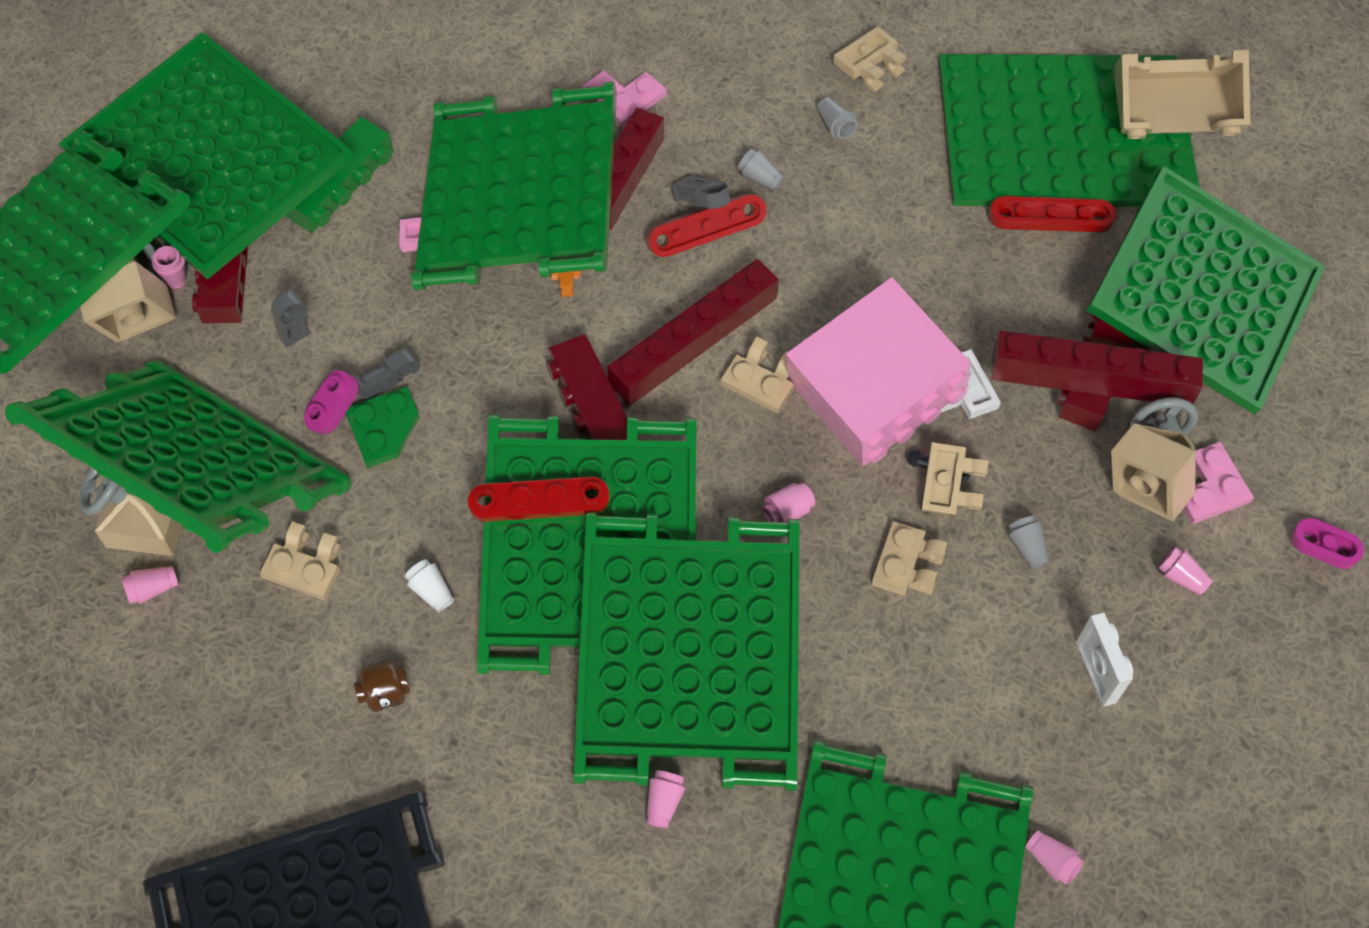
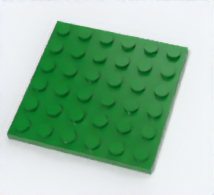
[1086,165,1325,415]

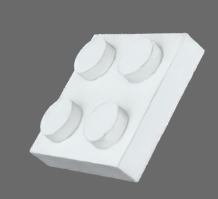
[1076,613,1133,707]

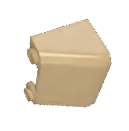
[1114,50,1251,139]

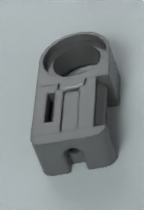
[672,176,731,209]
[271,291,311,348]
[354,349,421,401]

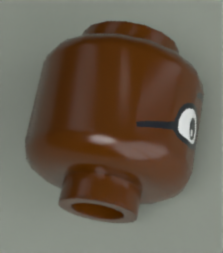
[354,660,410,712]

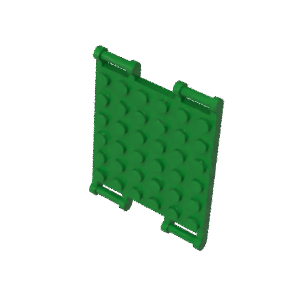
[411,81,617,291]
[0,131,190,374]
[5,360,351,553]
[477,414,697,675]
[574,512,800,791]
[778,739,1034,928]

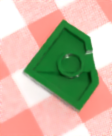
[345,386,419,468]

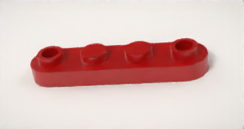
[646,193,766,257]
[989,196,1116,233]
[468,477,610,522]

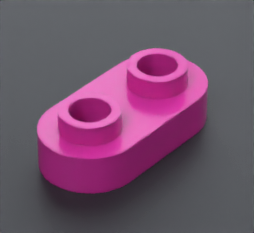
[304,370,358,434]
[1291,518,1364,569]

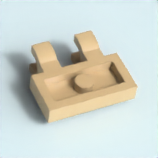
[833,26,906,92]
[720,337,794,414]
[921,442,989,516]
[259,521,341,600]
[872,521,947,596]

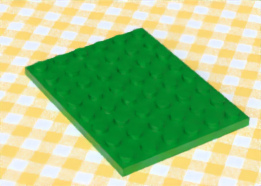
[58,32,355,280]
[938,54,1200,207]

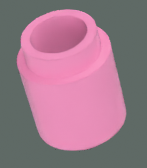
[762,482,815,522]

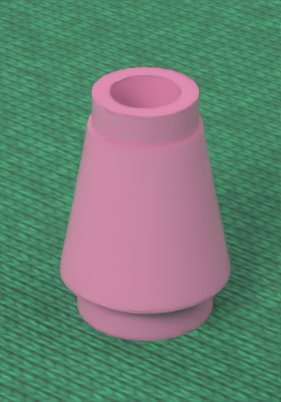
[152,246,186,289]
[1158,546,1213,596]
[121,566,178,605]
[646,770,686,829]
[1025,830,1085,885]

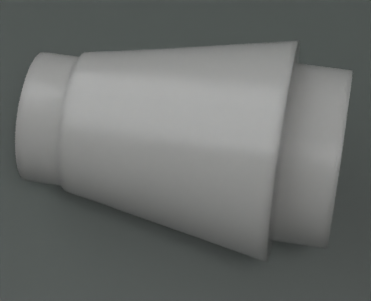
[817,97,858,139]
[737,148,785,192]
[1009,515,1050,570]

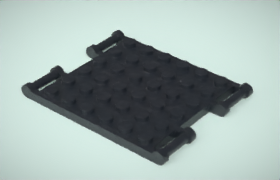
[142,792,445,928]

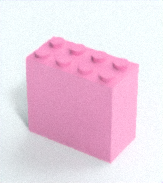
[786,277,970,467]

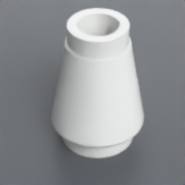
[405,559,455,613]

